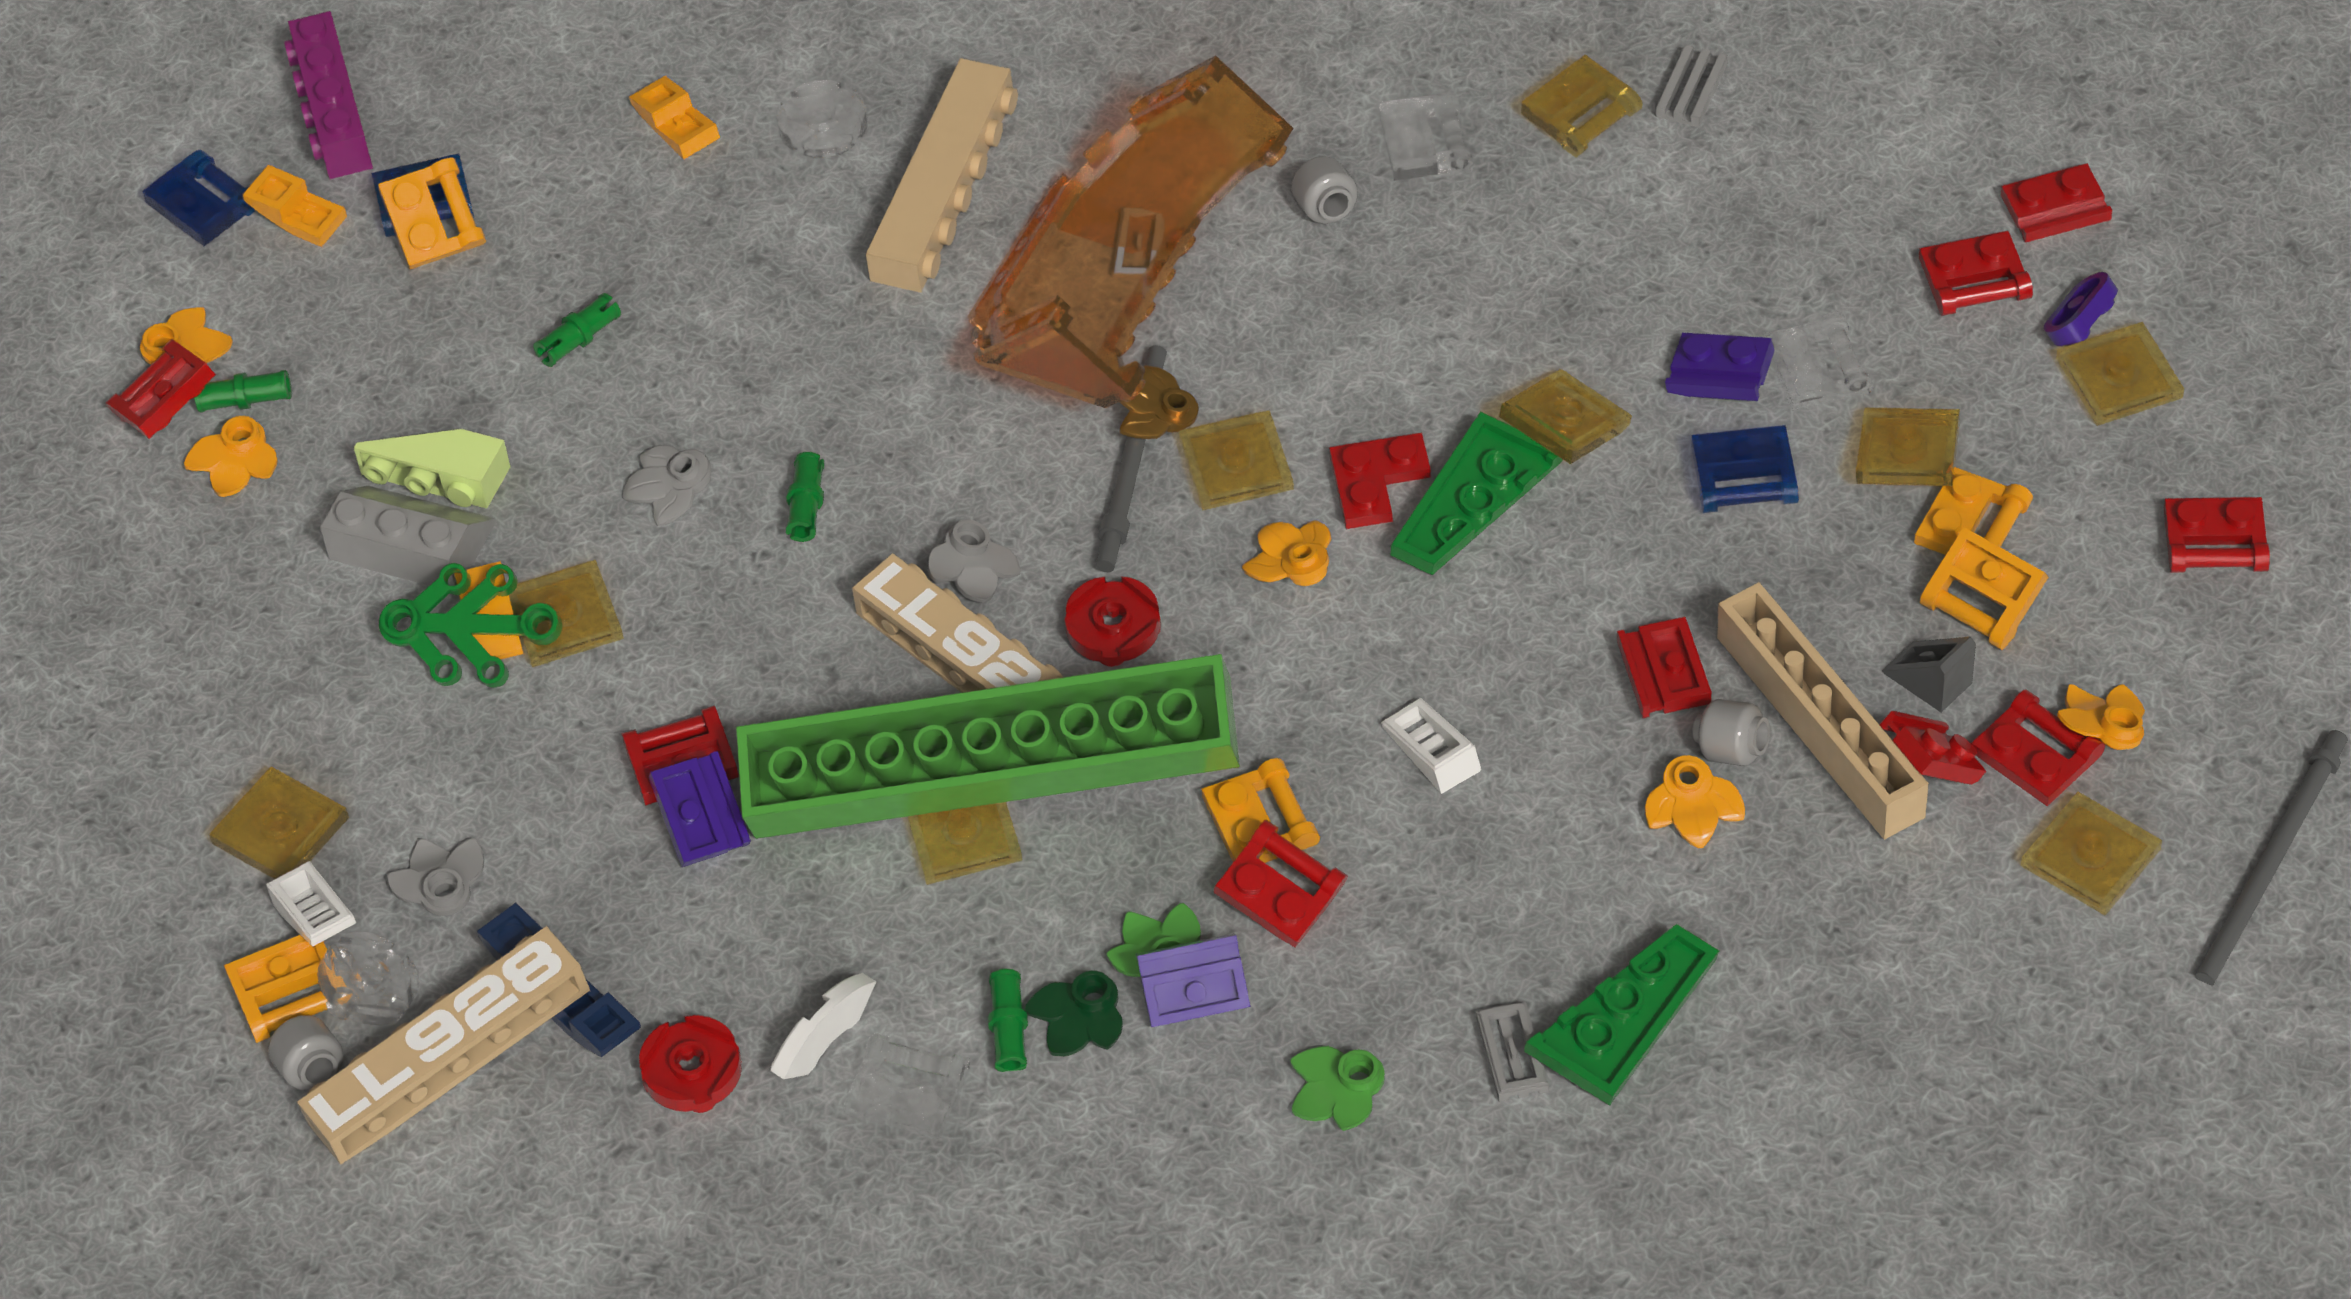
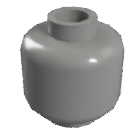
[1291,156,1358,224]
[1693,699,1770,766]
[268,1015,343,1090]

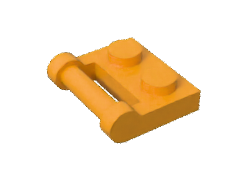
[378,158,487,270]
[1914,467,2033,555]
[1920,527,2049,650]
[1201,758,1320,863]
[224,935,350,1043]

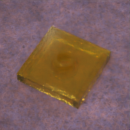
[2056,322,2184,426]
[1499,369,1632,464]
[1856,408,1960,486]
[1179,410,1294,511]
[509,560,624,668]
[209,766,349,879]
[2021,792,2162,916]
[907,802,1023,885]

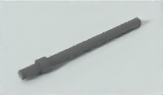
[1096,345,1167,573]

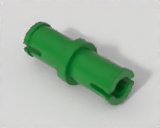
[533,293,621,367]
[194,370,292,412]
[786,452,824,542]
[987,969,1028,1072]

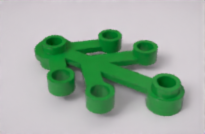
[379,563,562,688]

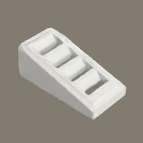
[1381,698,1481,794]
[266,861,356,947]

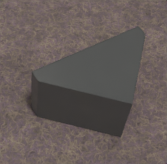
[1882,637,1976,713]

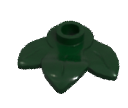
[1025,970,1123,1056]

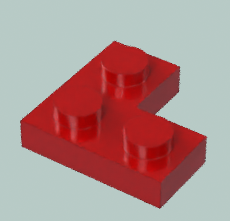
[1329,432,1431,529]

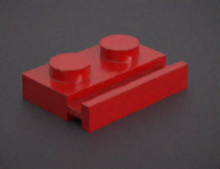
[2001,163,2113,243]
[1617,617,1712,718]
[1880,711,1987,785]

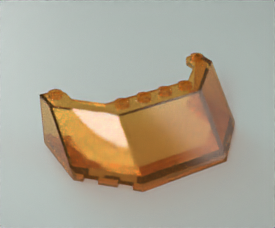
[968,55,1294,408]

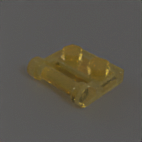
[1521,55,1643,158]

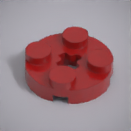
[1064,576,1161,667]
[639,1015,742,1113]

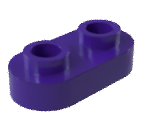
[2044,272,2118,347]

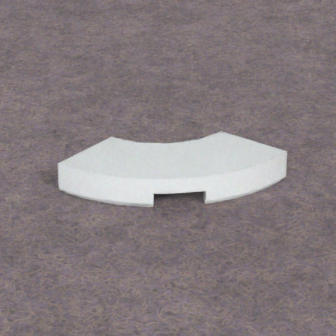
[770,973,876,1079]

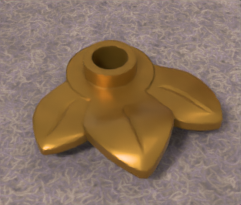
[1107,365,1199,439]

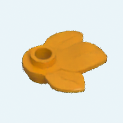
[140,307,233,364]
[184,416,277,497]
[1242,520,1331,586]
[2057,684,2145,750]
[1645,755,1745,848]

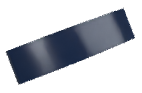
[477,903,641,1057]

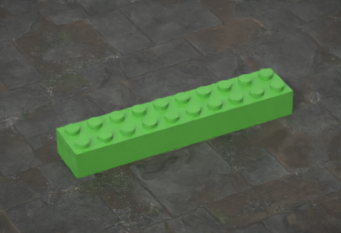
[736,654,1240,839]

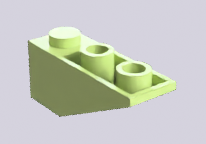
[354,429,511,509]

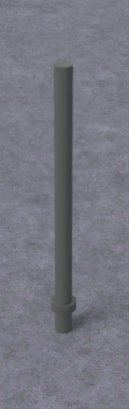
[2195,730,2348,986]

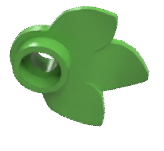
[1107,903,1201,977]
[1290,1046,1385,1131]

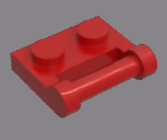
[1919,231,2033,316]
[105,339,216,439]
[2164,497,2270,573]
[1971,689,2105,806]
[621,705,739,806]
[1214,820,1348,948]

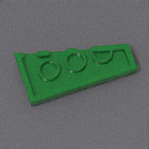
[1390,411,1564,575]
[1524,924,1719,1106]

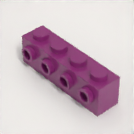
[284,11,373,179]

